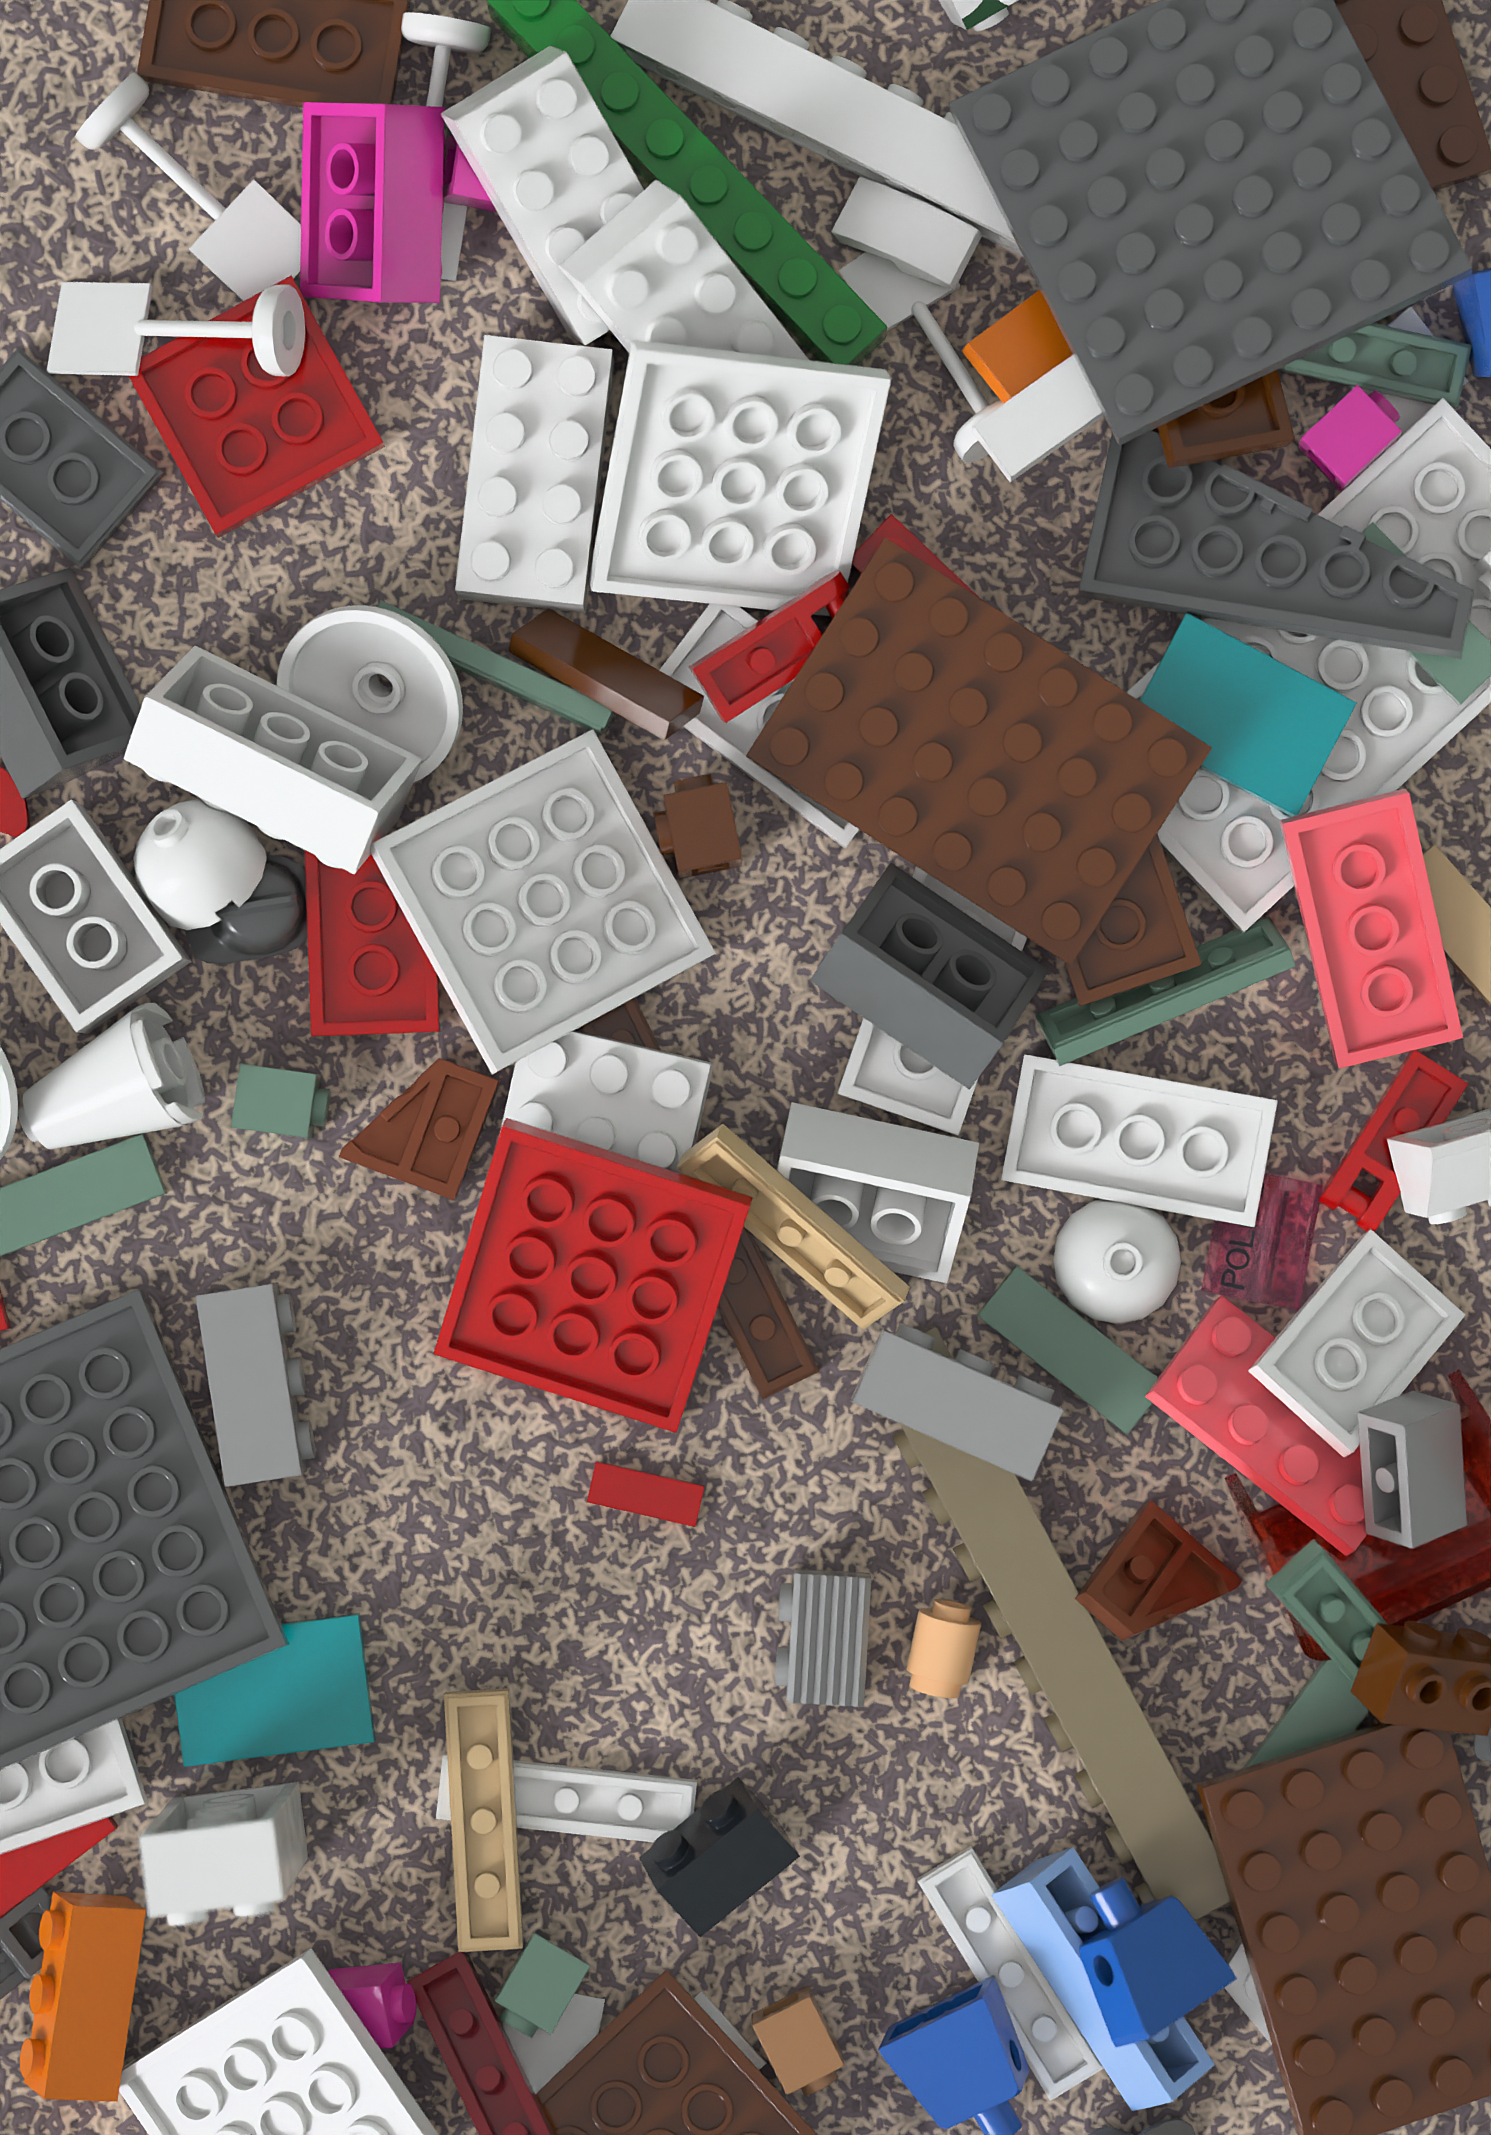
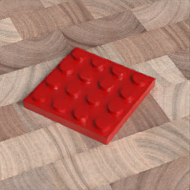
[433,1117,753,1433]

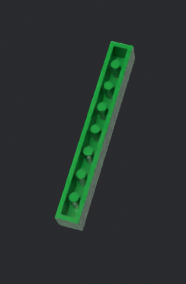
[486,0,888,366]

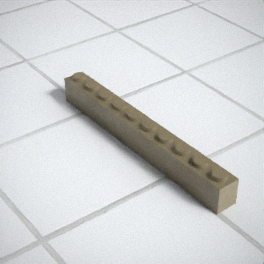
[866,1325,1230,1921]

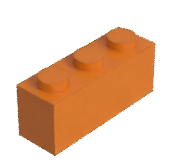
[20,1892,146,2102]

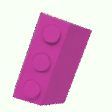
[300,102,445,303]

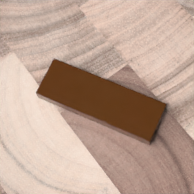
[509,608,704,740]

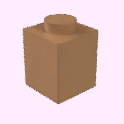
[752,1985,844,2095]

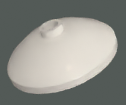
[277,605,463,783]

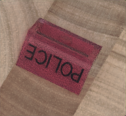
[1201,1173,1323,1310]

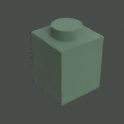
[231,1064,331,1138]
[494,1932,590,2038]

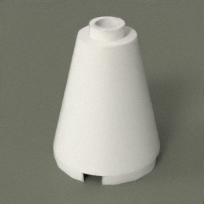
[18,1003,205,1149]

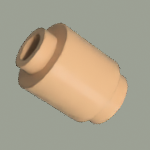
[906,1599,981,1698]

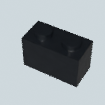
[639,1777,800,1937]

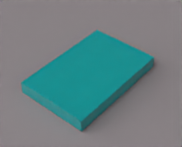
[1139,613,1357,817]
[175,1613,376,1767]

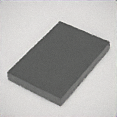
[0,348,165,570]

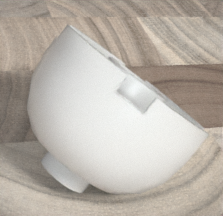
[133,799,267,930]
[1053,1199,1182,1324]

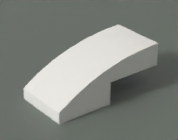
[831,176,982,290]

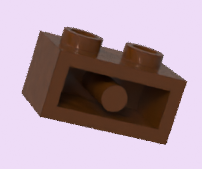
[654,774,742,879]
[1350,1621,1491,1736]

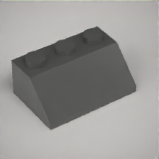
[0,567,141,799]
[809,862,1049,1090]

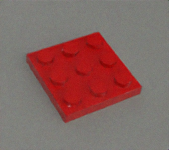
[128,276,385,538]

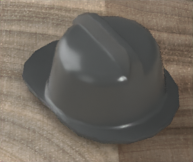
[184,855,308,964]

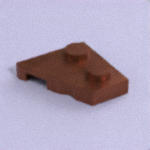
[339,1058,500,1200]
[1075,1500,1243,1641]

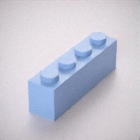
[992,1847,1215,2111]

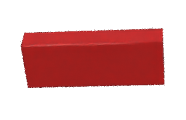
[587,1461,705,1527]

